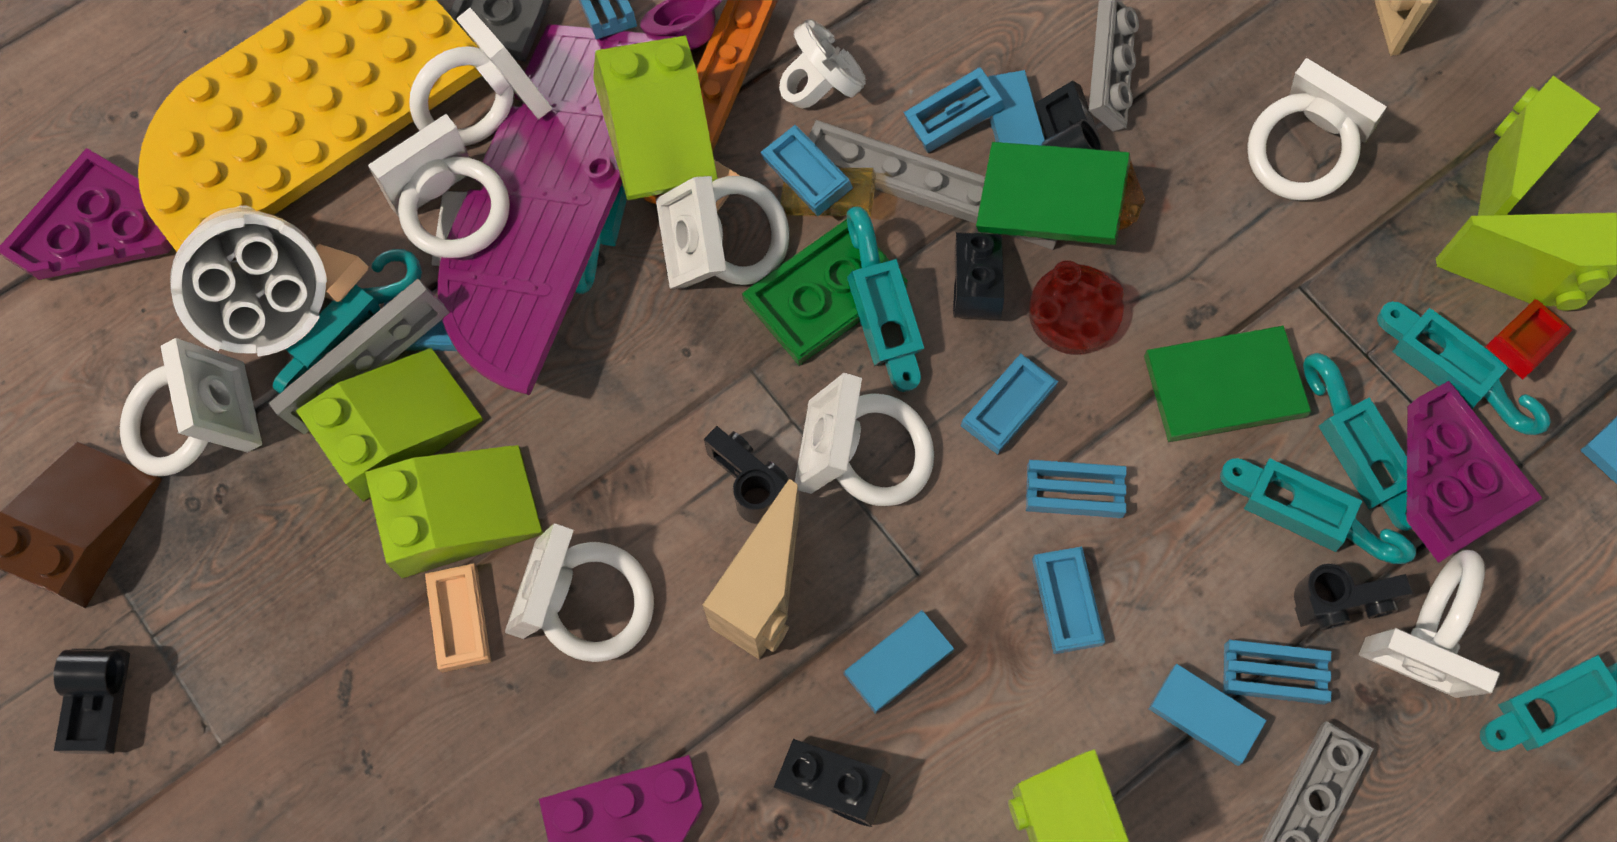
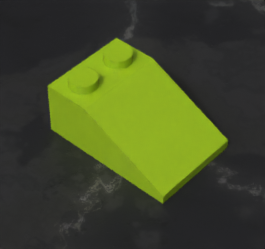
[593,35,718,200]
[1478,76,1601,216]
[1436,213,1617,311]
[296,348,483,502]
[365,445,543,578]
[1008,749,1129,842]

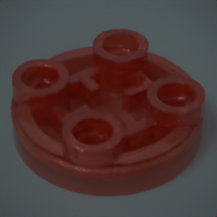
[1029,260,1124,355]

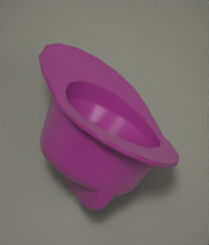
[640,0,723,51]

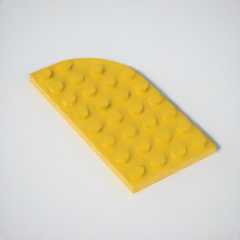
[138,0,482,252]

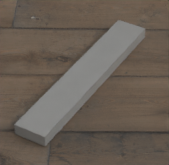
[808,120,1057,250]

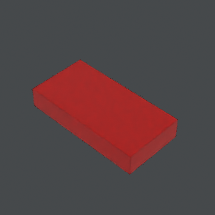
[1485,299,1572,380]

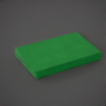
[976,142,1131,245]
[742,219,908,366]
[1144,325,1311,442]

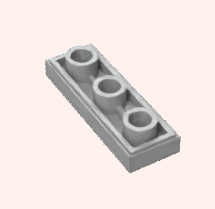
[1089,0,1139,131]
[1260,721,1373,842]

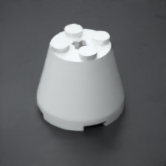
[170,205,327,356]

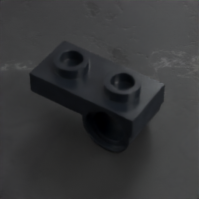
[1035,80,1104,150]
[953,232,1004,320]
[704,426,789,524]
[1294,564,1413,630]
[53,649,130,754]
[774,739,891,827]

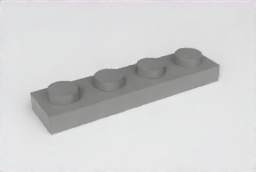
[269,279,450,435]

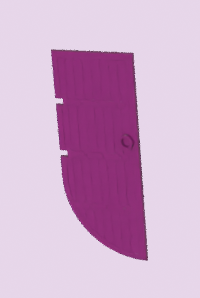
[438,24,679,395]

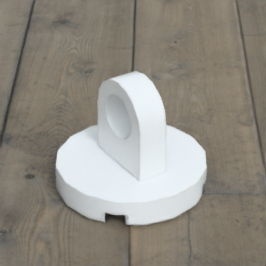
[779,19,866,109]

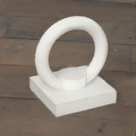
[409,8,553,146]
[1247,58,1387,200]
[368,114,509,258]
[656,176,789,289]
[120,338,262,476]
[795,373,934,506]
[505,523,654,662]
[1359,550,1499,698]

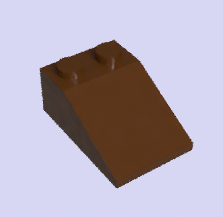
[0,442,162,608]

